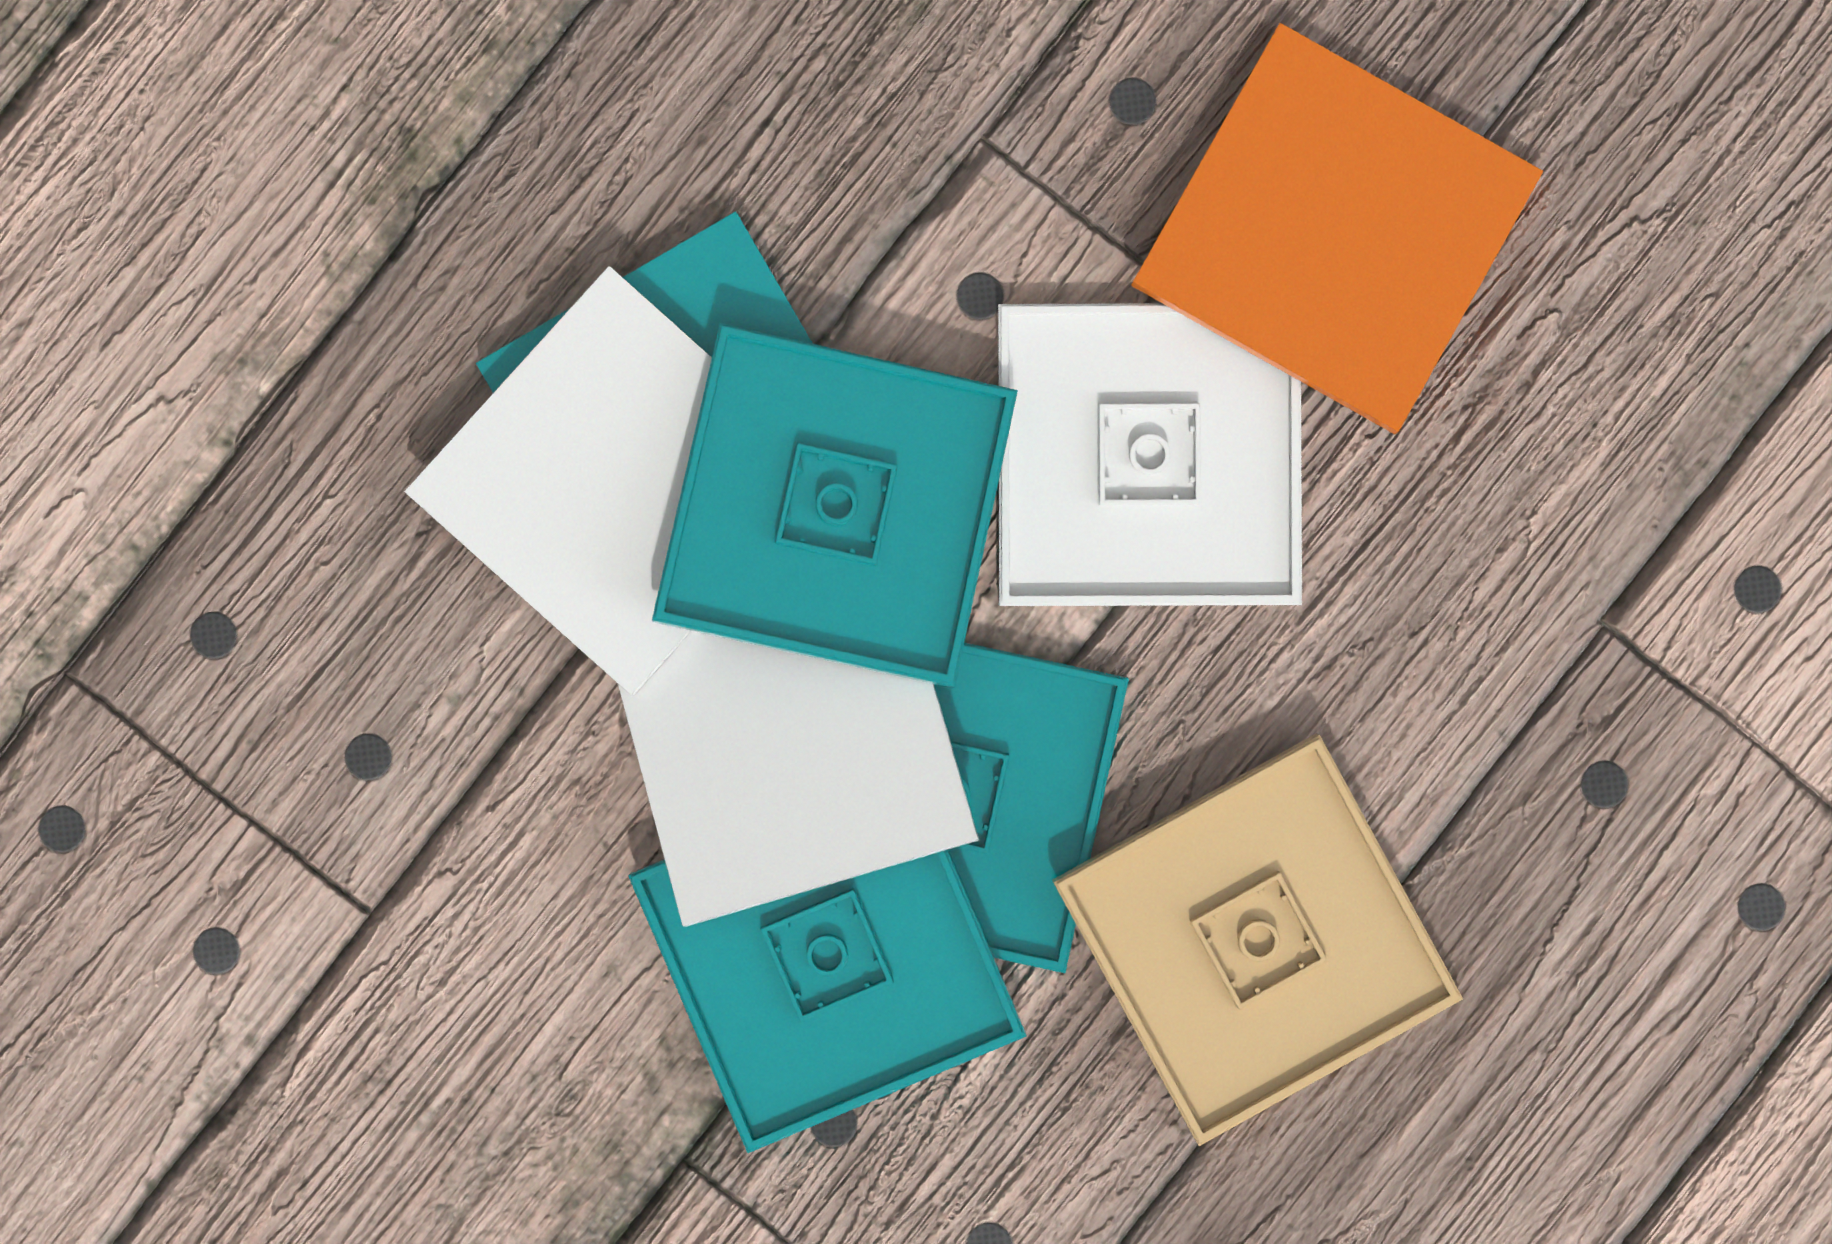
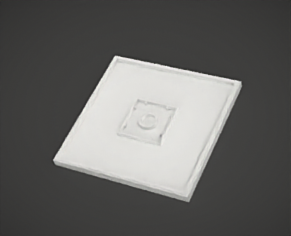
[404,266,712,696]
[998,303,1302,606]
[618,631,979,927]

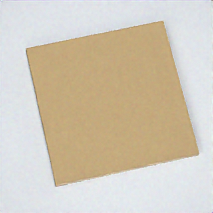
[1052,734,1463,1146]

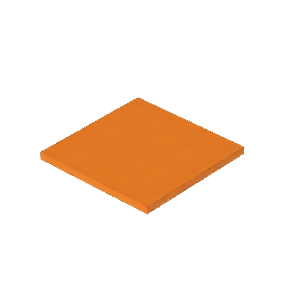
[1131,23,1544,434]

